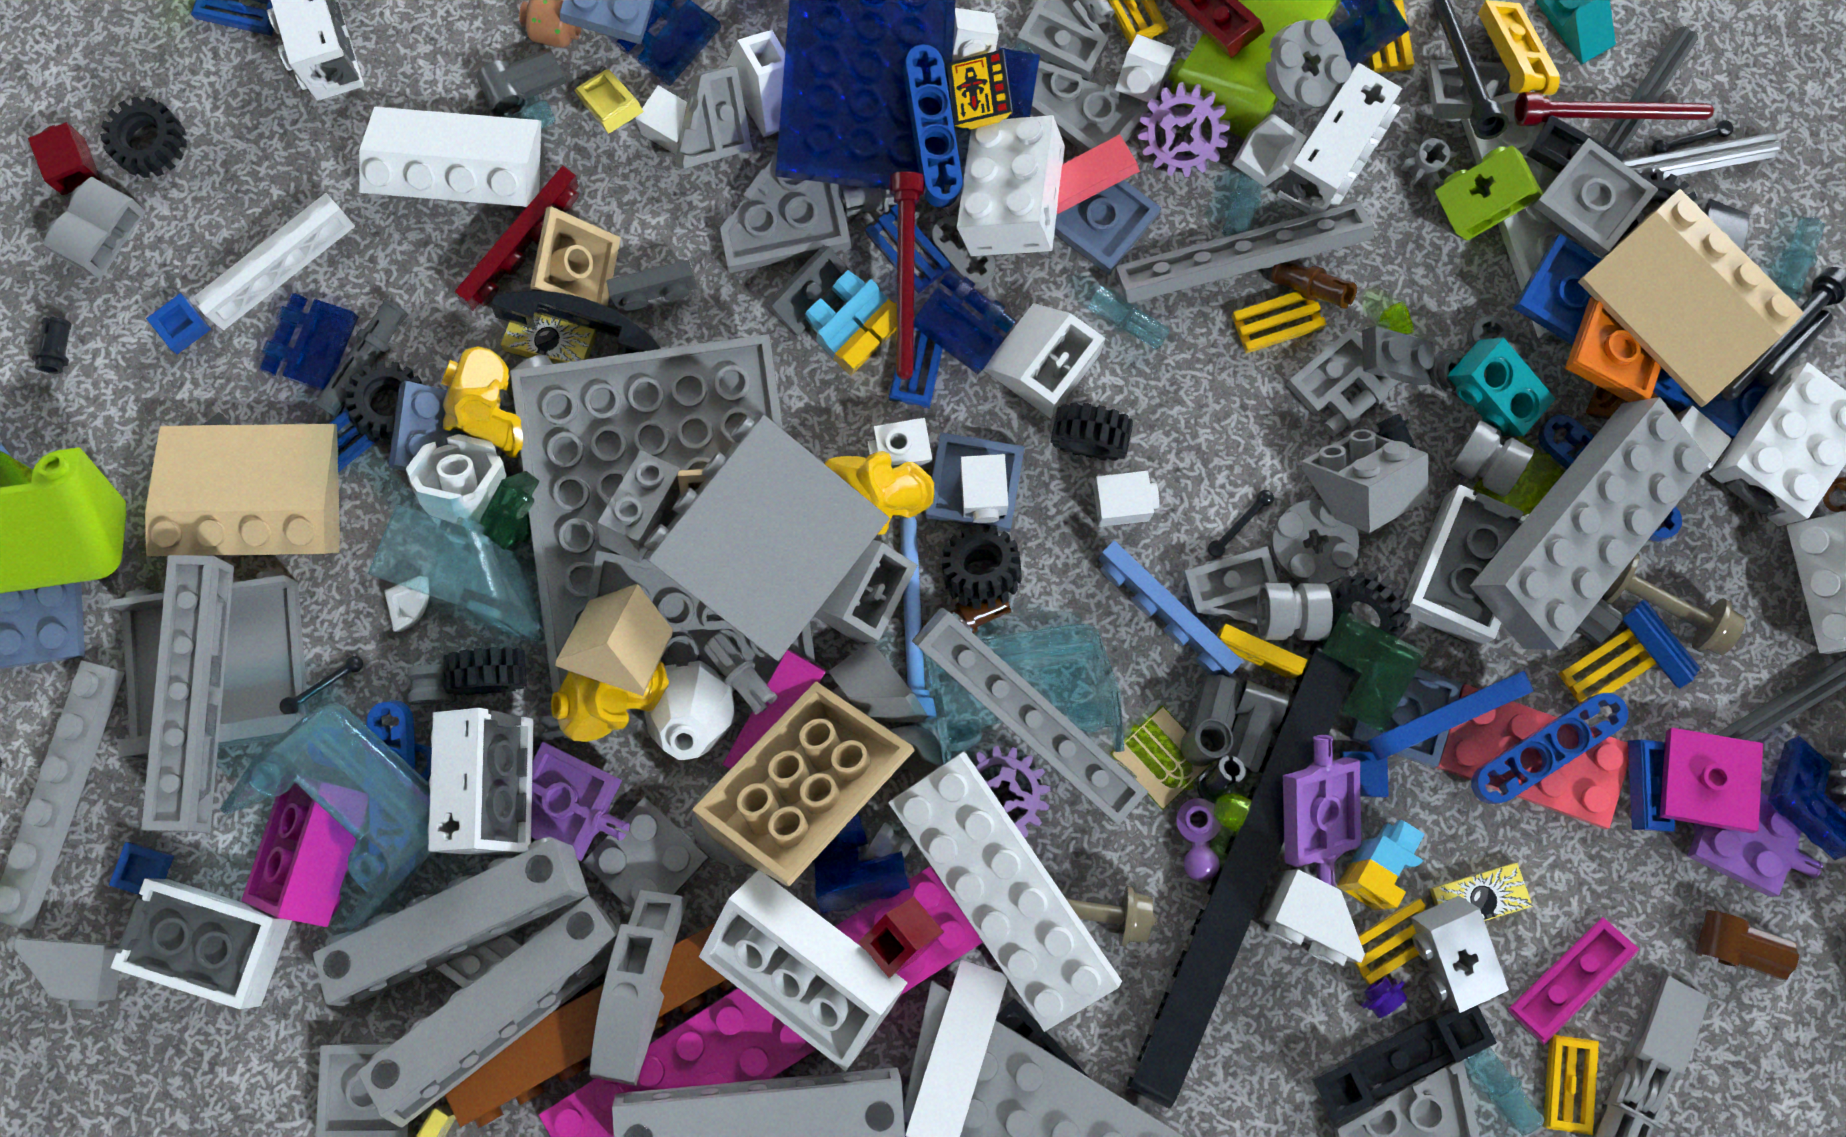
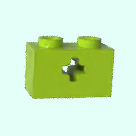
[1434,145,1543,241]

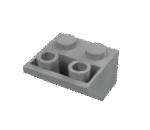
[1302,429,1428,533]
[814,539,918,644]

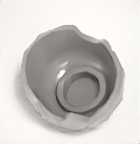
[890,725,943,782]

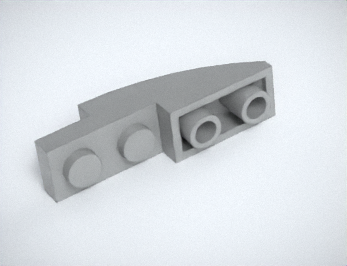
[590,890,687,1086]

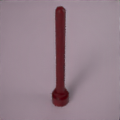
[1514,92,1714,126]
[889,172,924,380]

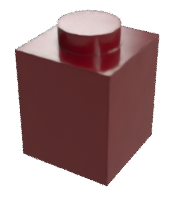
[28,122,101,196]
[859,896,944,978]

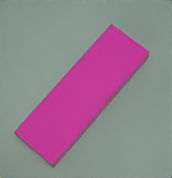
[722,648,826,769]
[1508,917,1639,1045]

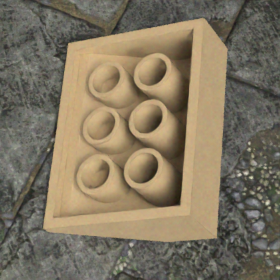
[1578,189,1804,407]
[145,424,340,556]
[692,682,914,886]

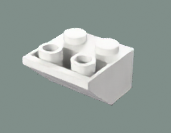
[983,303,1105,419]
[1259,869,1365,966]

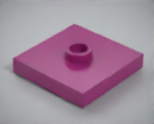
[1660,727,1763,833]

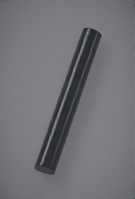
[1757,310,1833,387]

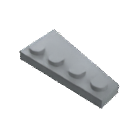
[587,549,735,632]

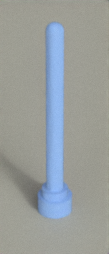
[900,516,935,719]

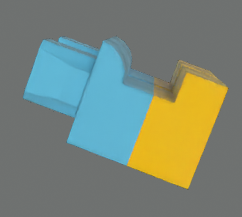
[805,270,897,376]
[1337,820,1425,911]

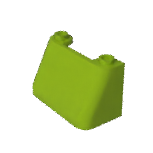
[1168,0,1341,140]
[0,447,127,593]

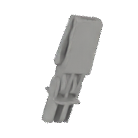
[1595,973,1710,1137]

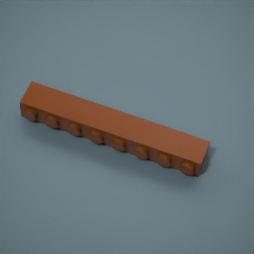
[445,922,735,1129]

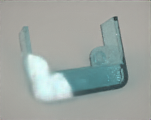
[368,504,544,645]
[926,624,1125,764]
[220,703,431,930]

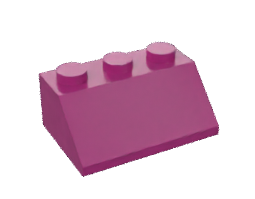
[241,771,369,927]

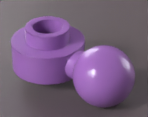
[1177,798,1221,882]

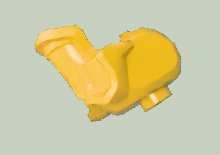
[441,346,523,458]
[824,451,934,535]
[551,661,669,742]

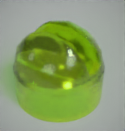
[1379,301,1414,335]
[1214,792,1251,832]

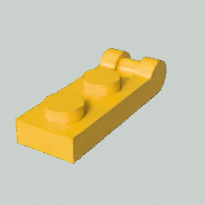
[1478,0,1560,96]

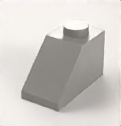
[828,642,928,722]
[14,938,122,1009]

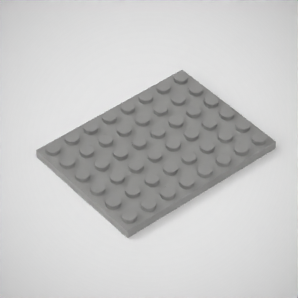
[510,334,816,694]

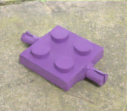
[1283,735,1361,887]
[531,742,630,861]
[1687,793,1823,897]

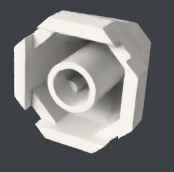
[406,434,506,546]
[644,661,737,760]

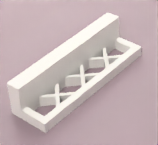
[194,193,355,330]

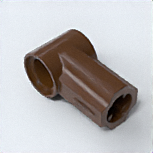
[1695,910,1800,980]

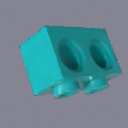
[1447,337,1556,436]

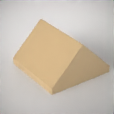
[530,206,621,307]
[555,584,673,696]

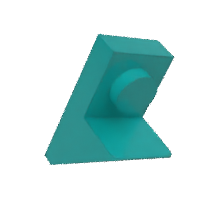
[1536,0,1616,65]

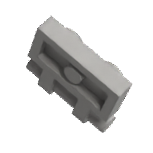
[1286,327,1398,437]

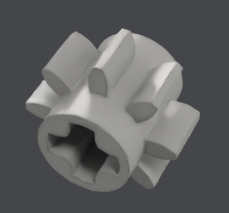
[1401,133,1457,190]

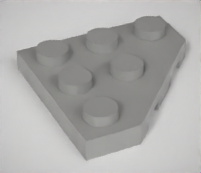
[720,127,852,273]

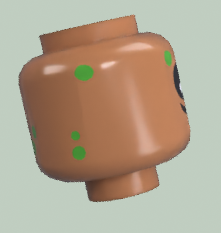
[519,0,581,48]

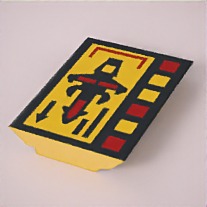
[946,49,1013,130]

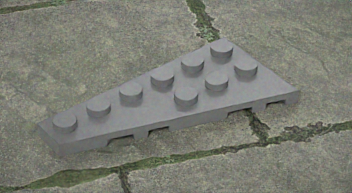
[903,980,1185,1137]

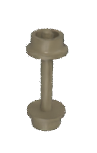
[1602,553,1746,655]
[1066,886,1158,947]

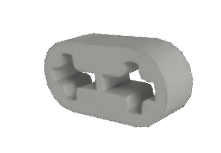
[932,216,995,288]

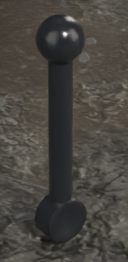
[1652,120,1734,154]
[1208,490,1274,558]
[279,656,363,715]

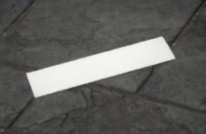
[905,960,1008,1137]

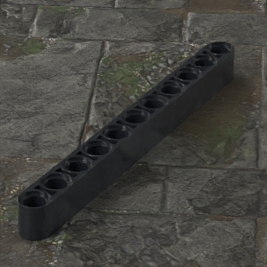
[1127,641,1358,1109]

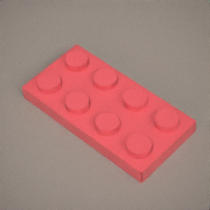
[1436,684,1629,829]

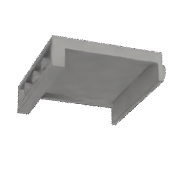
[644,414,890,661]
[109,571,311,761]

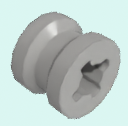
[407,664,453,705]
[862,823,915,879]

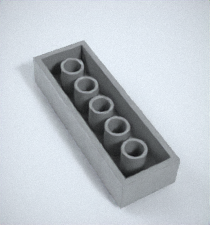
[1470,397,1711,650]

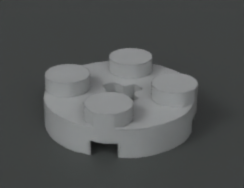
[1266,19,1351,110]
[1270,499,1359,584]

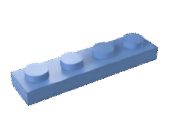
[1099,540,1243,677]

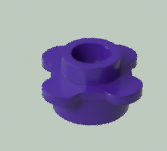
[1360,976,1407,1018]

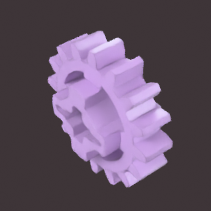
[1138,82,1230,177]
[976,746,1050,838]

